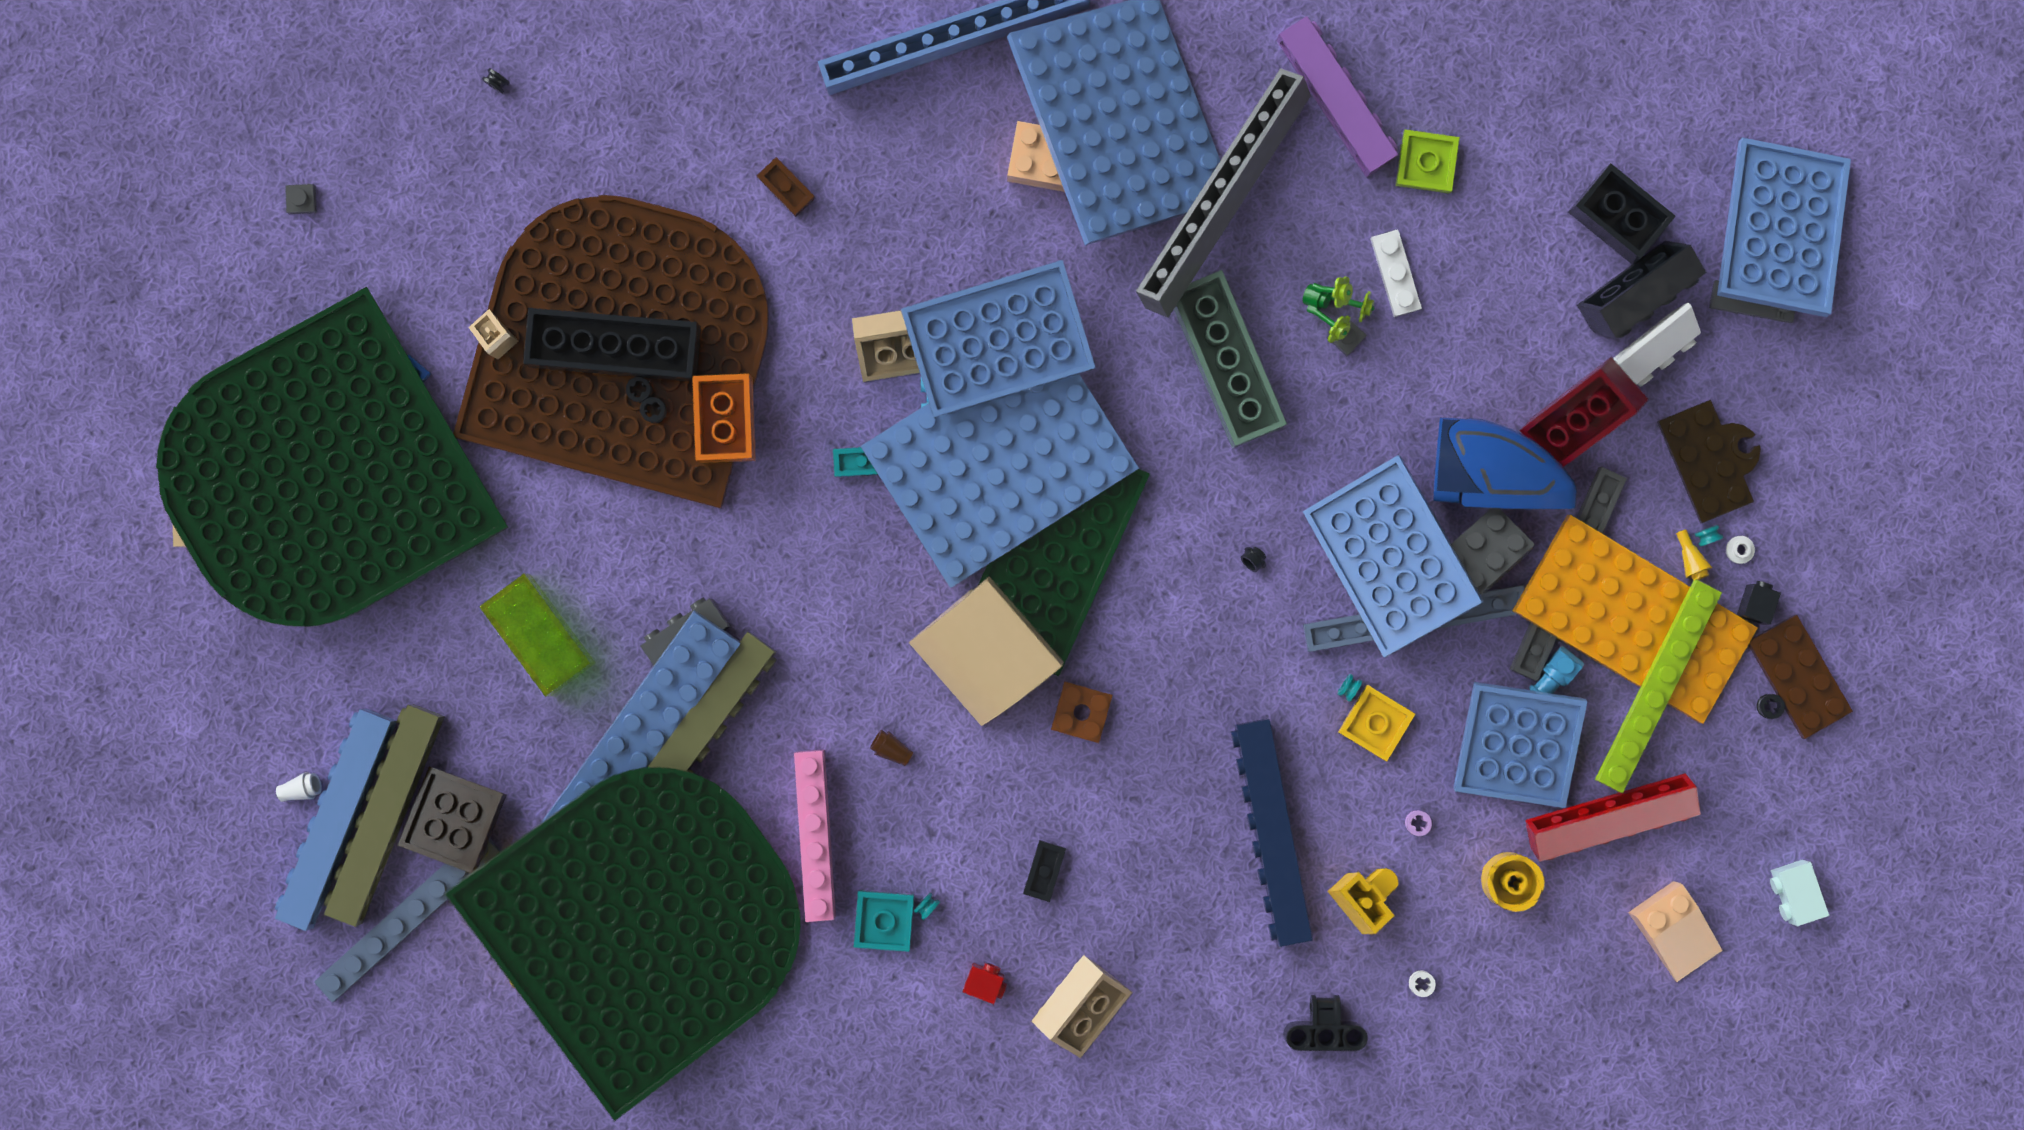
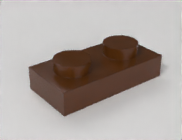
[757,157,815,217]

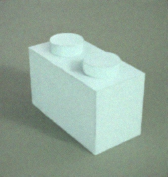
[1770,860,1829,926]

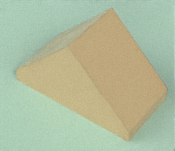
[469,309,518,359]

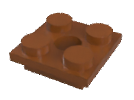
[1051,681,1113,743]

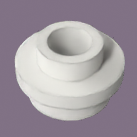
[1726,536,1755,564]

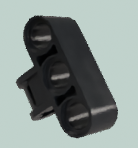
[1283,995,1368,1051]

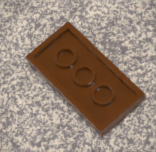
[1748,615,1853,739]

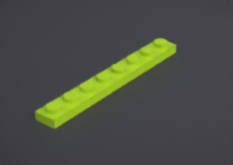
[1595,580,1722,793]

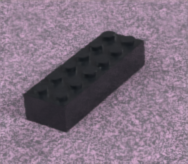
[523,308,701,382]

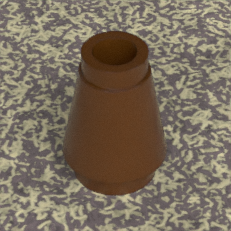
[870,730,913,766]

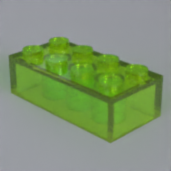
[479,573,596,697]

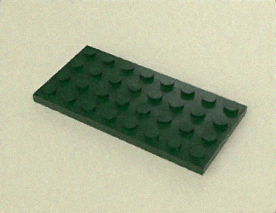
[978,469,1150,676]

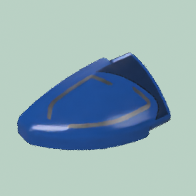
[1433,417,1577,509]

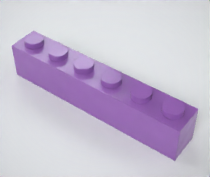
[1276,16,1398,178]

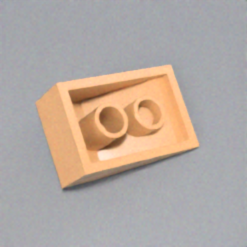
[1628,881,1722,982]

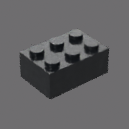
[1568,163,1676,264]

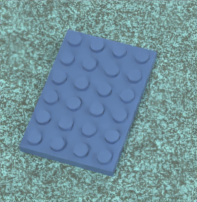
[1717,138,1851,317]
[901,260,1095,418]
[1303,455,1484,657]

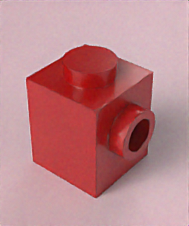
[963,963,1007,1004]

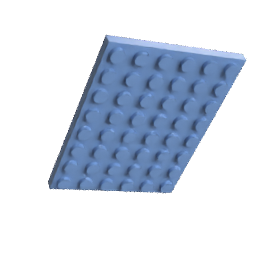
[1007,0,1220,246]
[860,374,1139,588]

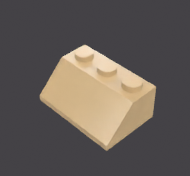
[852,311,920,382]
[1032,955,1132,1058]

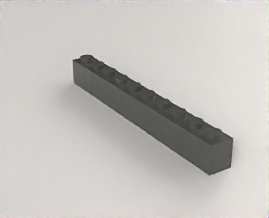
[1136,68,1311,318]

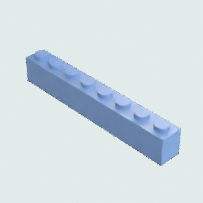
[275,709,397,931]

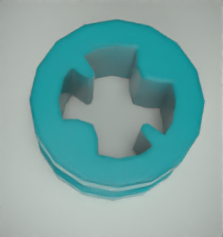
[1695,525,1724,547]
[1337,674,1362,702]
[913,892,940,920]

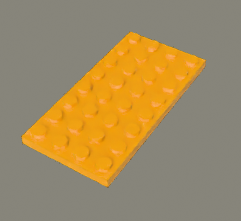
[1512,515,1758,724]

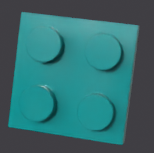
[854,890,914,952]

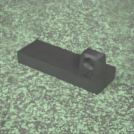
[1709,280,1795,323]

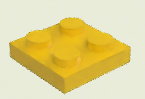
[1338,685,1415,762]

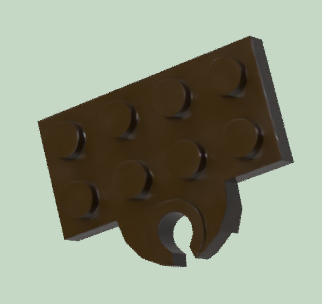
[1657,400,1761,523]

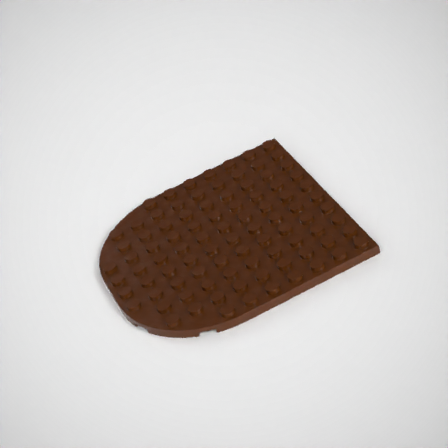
[453,195,769,509]

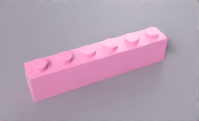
[794,750,836,922]

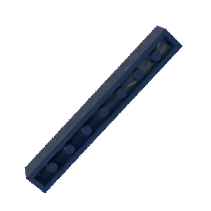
[1231,718,1313,947]

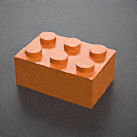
[693,374,756,463]

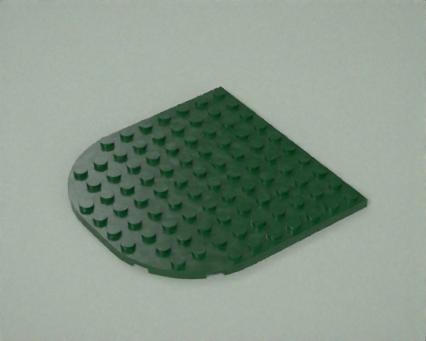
[156,287,509,627]
[445,767,801,1121]

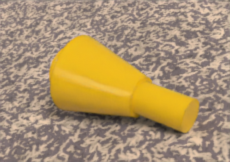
[1676,529,1713,580]

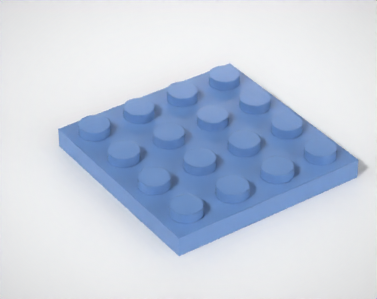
[1453,682,1587,808]

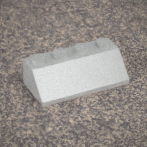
[1613,303,1701,387]

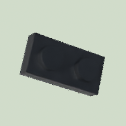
[1023,840,1066,902]

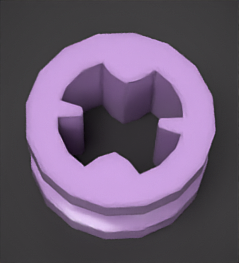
[1405,810,1432,836]

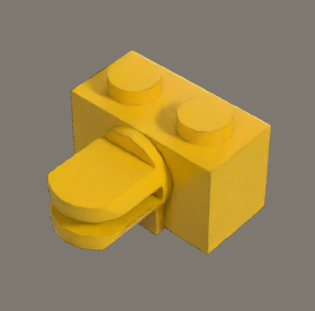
[1327,868,1398,934]

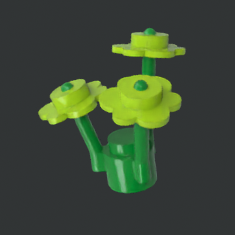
[1302,277,1375,343]

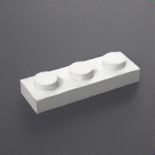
[1370,230,1422,317]

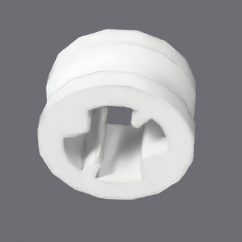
[1409,970,1436,997]

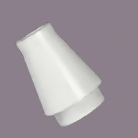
[276,772,322,802]

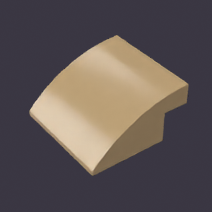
[909,577,1063,726]

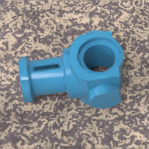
[1529,646,1585,694]

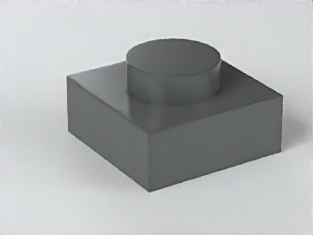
[285,184,317,214]
[1327,320,1367,357]

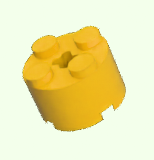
[1481,852,1544,912]

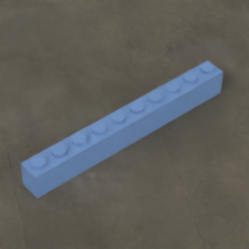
[818,0,1090,95]

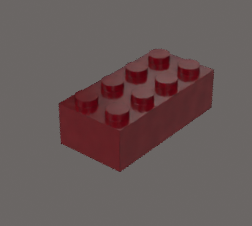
[1519,356,1649,467]

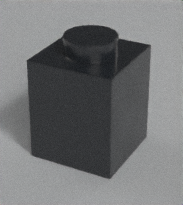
[1737,581,1781,625]

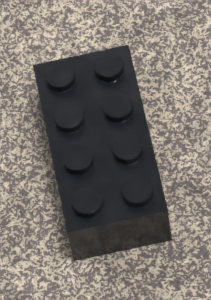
[1577,241,1707,338]

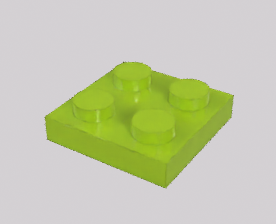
[1395,129,1459,194]

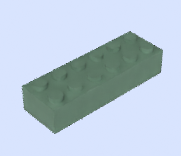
[1174,270,1287,449]

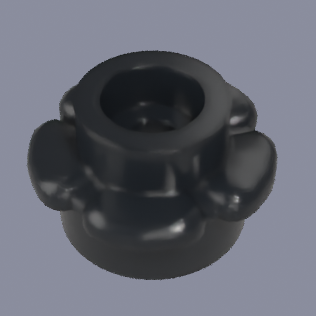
[1241,547,1266,572]

